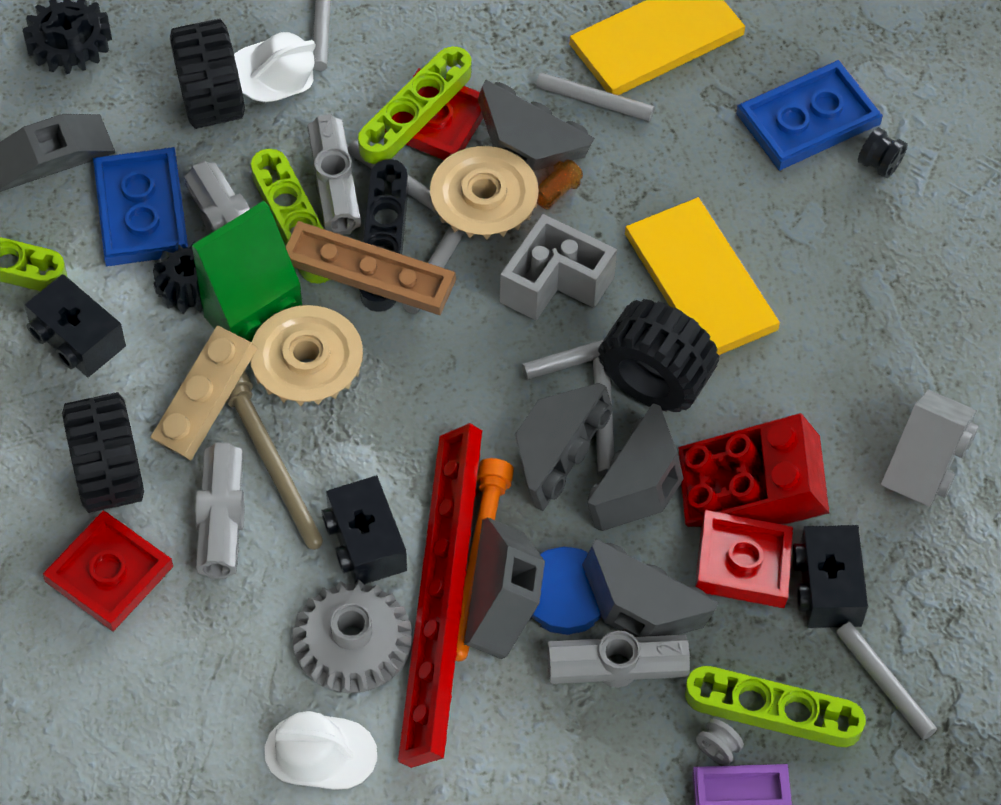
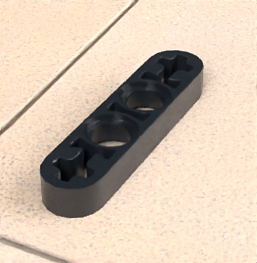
[359,159,409,312]

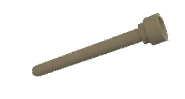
[226,371,323,550]

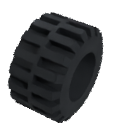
[170,18,245,129]
[598,299,719,412]
[62,392,144,513]

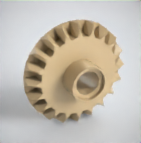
[430,146,539,240]
[250,305,363,406]

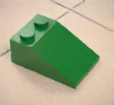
[192,201,303,342]

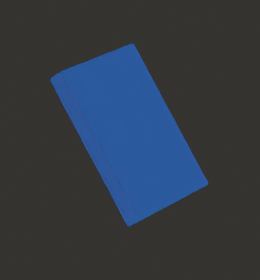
[736,60,883,171]
[93,147,189,267]

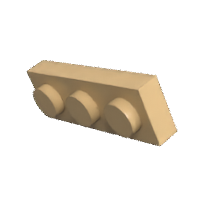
[150,325,258,461]

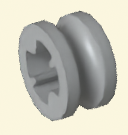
[696,719,744,766]

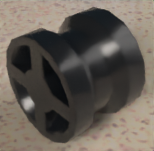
[858,127,908,178]

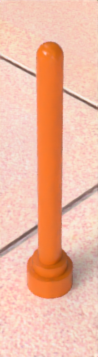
[456,458,514,662]

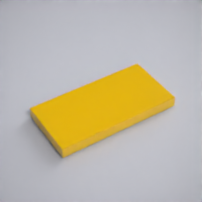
[569,0,745,95]
[625,197,780,355]

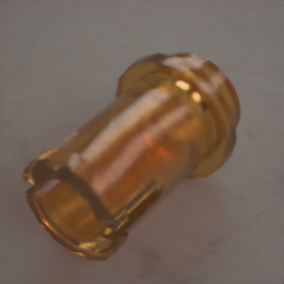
[537,159,583,210]

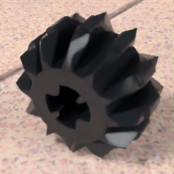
[153,241,203,315]

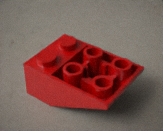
[678,413,829,527]

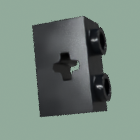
[24,274,126,378]
[321,475,407,585]
[793,525,868,628]

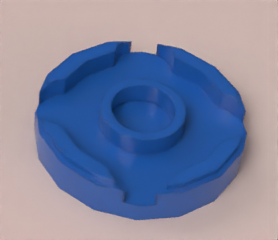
[531,546,602,635]

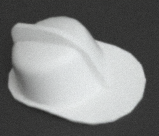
[234,32,316,103]
[265,711,377,790]

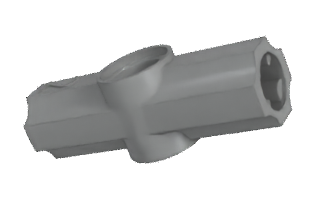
[307,114,361,235]
[184,161,250,234]
[196,442,245,579]
[547,630,690,688]

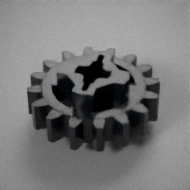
[23,0,112,74]

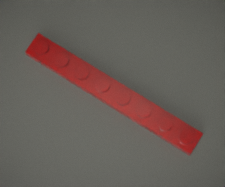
[398,423,483,768]

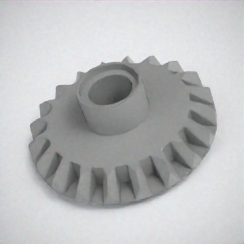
[293,580,412,693]

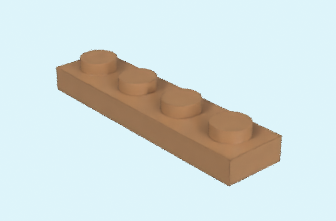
[286,221,456,315]

